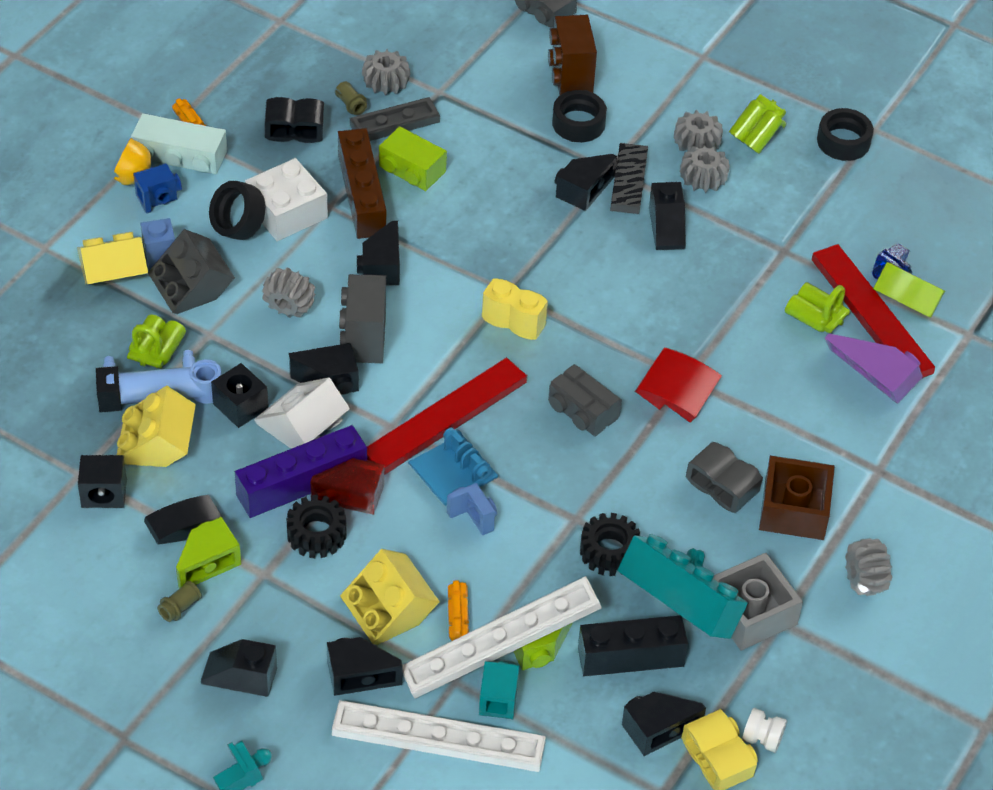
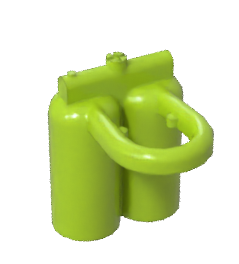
[728,94,787,154]
[785,282,850,333]
[127,314,186,369]

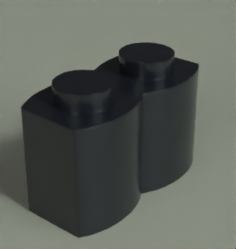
[265,97,324,143]

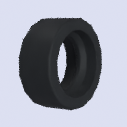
[552,90,607,143]
[817,108,874,161]
[209,181,266,240]

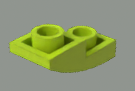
[873,262,945,318]

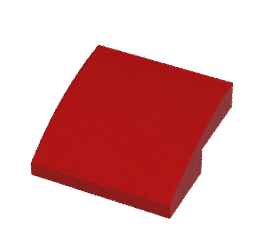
[635,347,722,423]

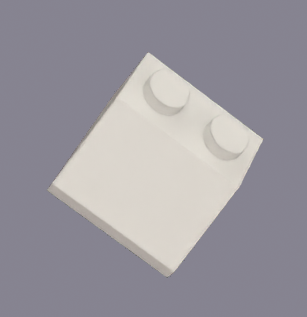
[254,377,350,448]

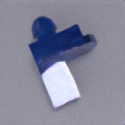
[872,243,912,280]

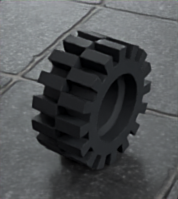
[286,495,347,558]
[580,513,640,576]

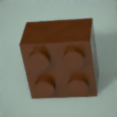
[548,14,597,95]
[759,455,835,540]

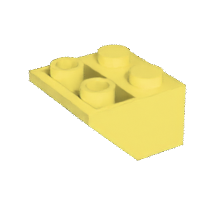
[77,232,148,284]
[117,385,196,467]
[340,548,440,645]

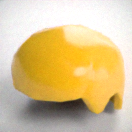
[114,138,151,185]

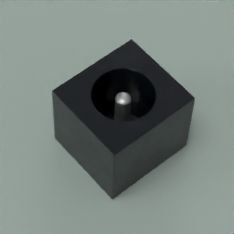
[211,363,268,428]
[78,455,127,508]

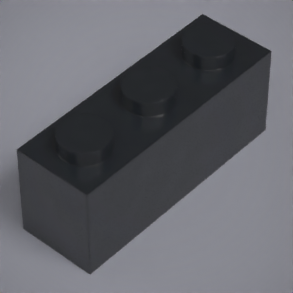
[578,615,688,677]

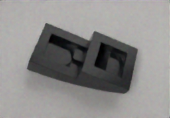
[144,495,223,545]

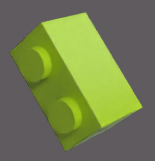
[379,126,447,191]

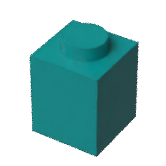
[479,661,519,719]

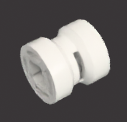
[742,708,787,753]

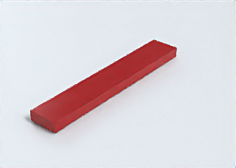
[811,244,935,378]
[367,357,527,476]

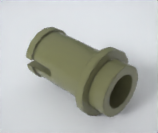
[335,81,367,115]
[157,581,201,622]

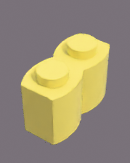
[482,278,548,340]
[681,709,758,790]

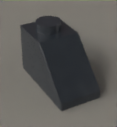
[554,154,617,211]
[649,182,686,250]
[357,221,400,285]
[289,343,359,395]
[327,637,403,696]
[201,639,277,697]
[622,692,706,756]

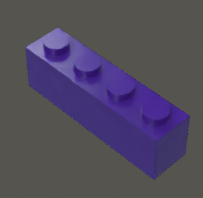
[234,425,367,518]

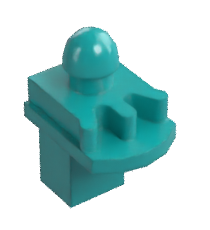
[213,741,272,790]

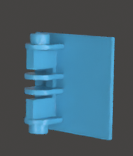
[408,427,498,506]

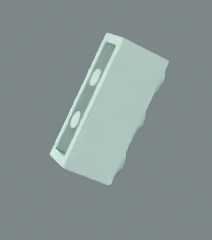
[131,113,227,174]

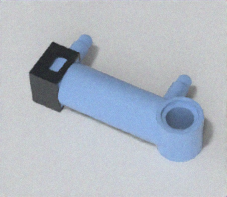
[96,350,222,413]

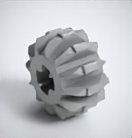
[362,49,410,96]
[674,110,723,152]
[680,144,730,193]
[262,267,316,318]
[845,538,892,596]

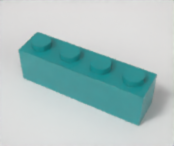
[617,534,748,639]

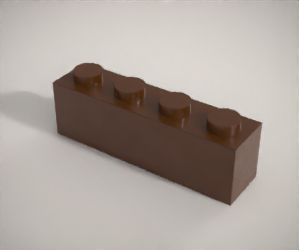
[338,128,386,239]

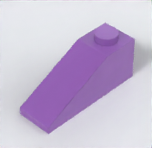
[825,333,923,404]

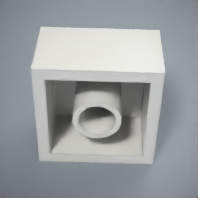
[245,158,328,241]

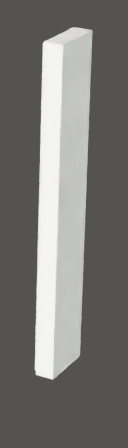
[402,576,602,699]
[332,700,546,772]

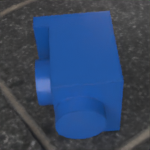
[133,163,182,214]

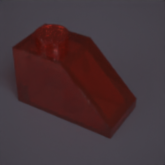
[310,458,384,515]

